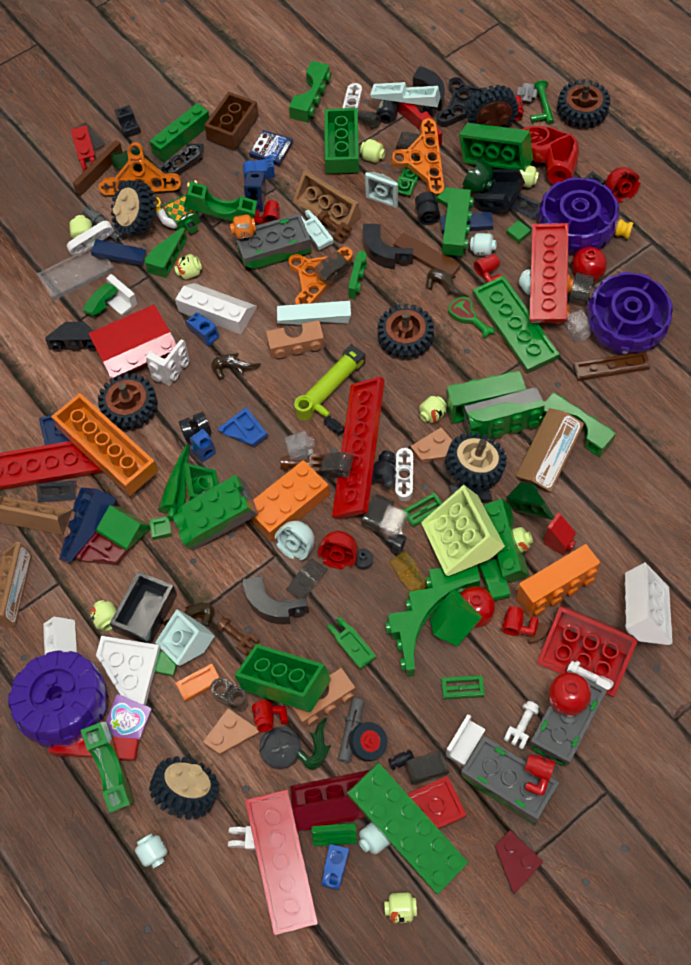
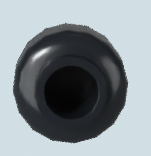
[376,99,398,123]

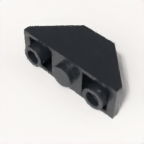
[45,321,96,351]

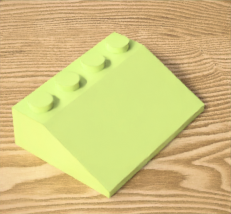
[421,485,505,576]

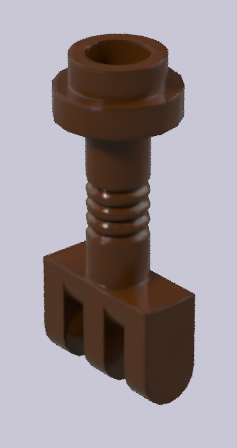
[317,211,353,243]
[280,454,322,474]
[216,617,260,657]

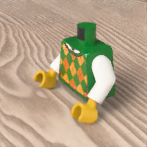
[154,180,202,234]

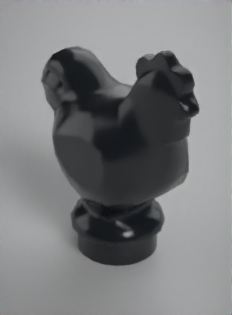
[371,450,397,489]

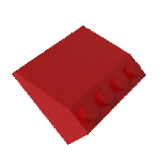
[88,304,176,381]
[537,605,638,697]

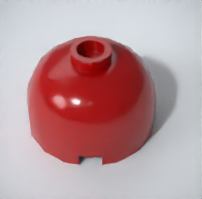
[605,167,641,203]
[571,246,607,283]
[318,531,358,569]
[460,586,495,628]
[548,672,591,717]

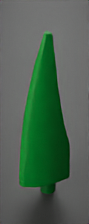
[158,444,190,520]

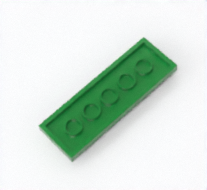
[472,276,559,373]
[346,763,468,894]

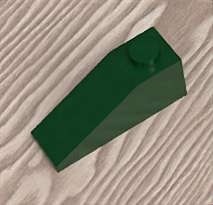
[506,482,555,520]

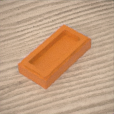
[176,664,222,702]

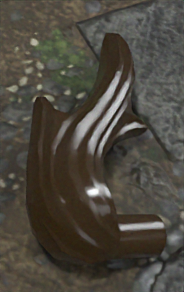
[426,269,469,297]
[211,353,261,380]
[162,602,214,626]

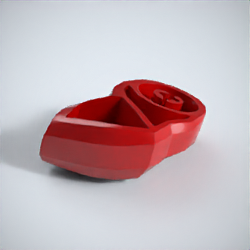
[521,126,579,185]

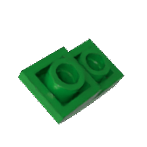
[397,167,419,197]
[83,283,118,316]
[478,558,511,600]

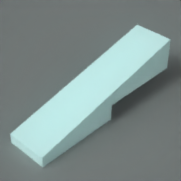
[370,82,441,107]
[277,301,351,325]

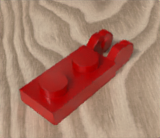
[71,125,96,172]

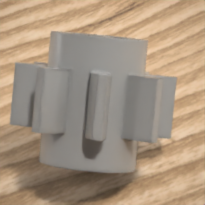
[517,83,537,102]

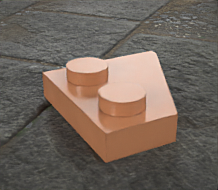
[411,427,452,463]
[203,709,261,756]

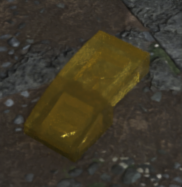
[389,551,427,591]

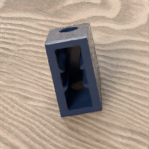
[244,171,266,212]

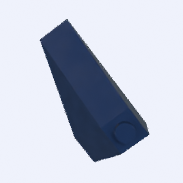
[59,487,116,562]

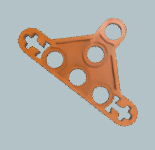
[391,118,444,197]
[99,142,181,195]
[288,247,353,305]

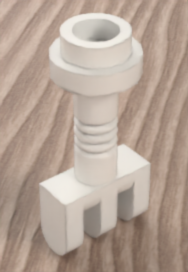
[567,661,614,690]
[504,701,539,750]

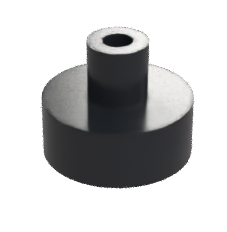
[387,534,407,555]
[354,549,373,570]

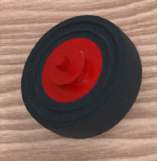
[349,722,387,761]

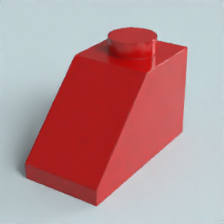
[543,512,576,556]

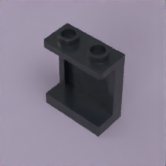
[473,169,525,212]

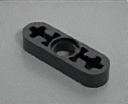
[158,145,201,181]

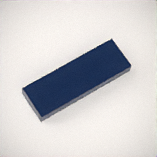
[440,212,494,234]
[91,239,146,266]

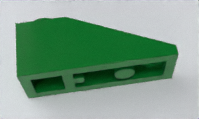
[144,228,188,278]

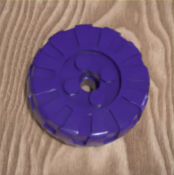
[538,177,619,255]
[586,272,673,355]
[8,650,108,748]

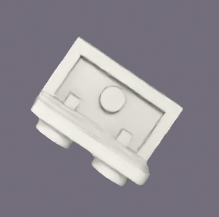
[146,339,190,386]

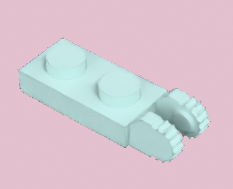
[301,209,334,250]

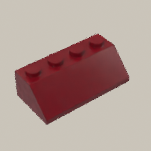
[290,770,370,831]

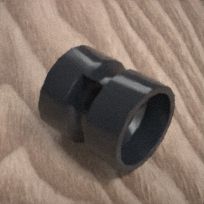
[415,192,440,225]
[178,412,212,444]

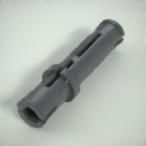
[82,205,124,243]
[337,698,365,763]

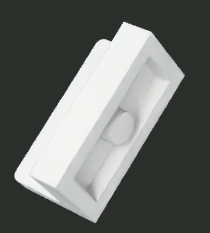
[105,274,137,316]
[43,616,77,655]
[446,714,486,767]

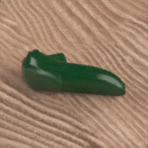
[296,718,331,770]

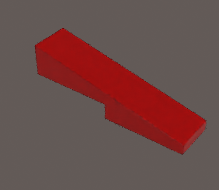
[397,102,442,146]
[48,736,139,761]

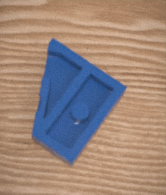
[218,407,268,447]

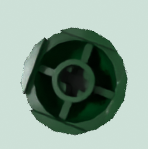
[110,149,145,172]
[462,159,494,194]

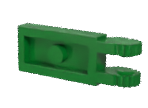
[348,251,367,300]
[327,617,376,670]

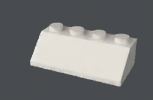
[175,283,257,335]
[624,562,673,645]

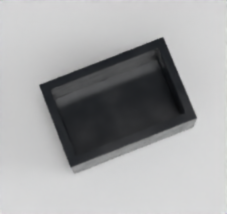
[110,571,177,644]

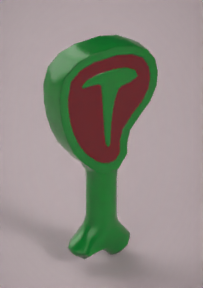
[448,297,495,338]

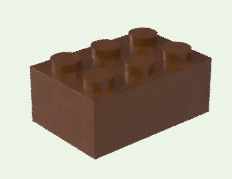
[204,91,259,149]

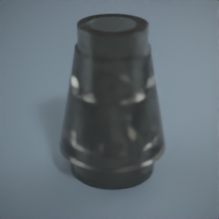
[358,110,381,129]

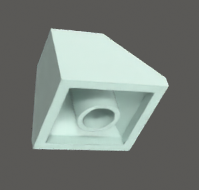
[365,172,398,208]
[155,609,215,666]

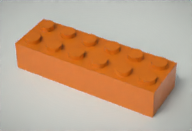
[51,393,158,496]

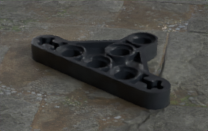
[437,77,502,127]

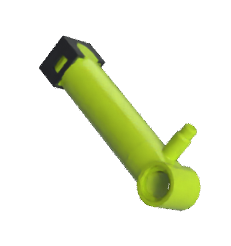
[294,344,366,421]

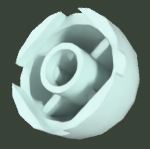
[275,521,315,560]

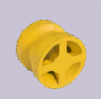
[615,219,634,239]

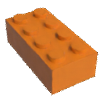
[250,460,330,542]
[516,544,601,618]

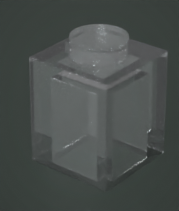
[564,309,591,342]
[284,430,315,460]
[380,505,410,537]

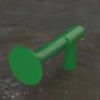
[530,80,554,125]

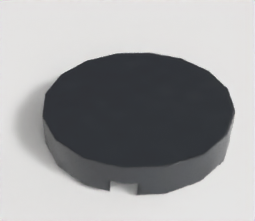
[259,726,302,770]

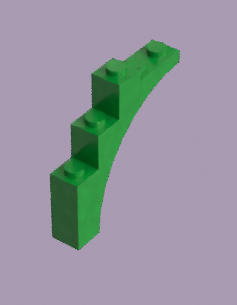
[385,565,480,677]

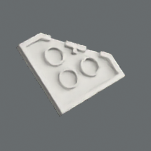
[96,636,161,706]

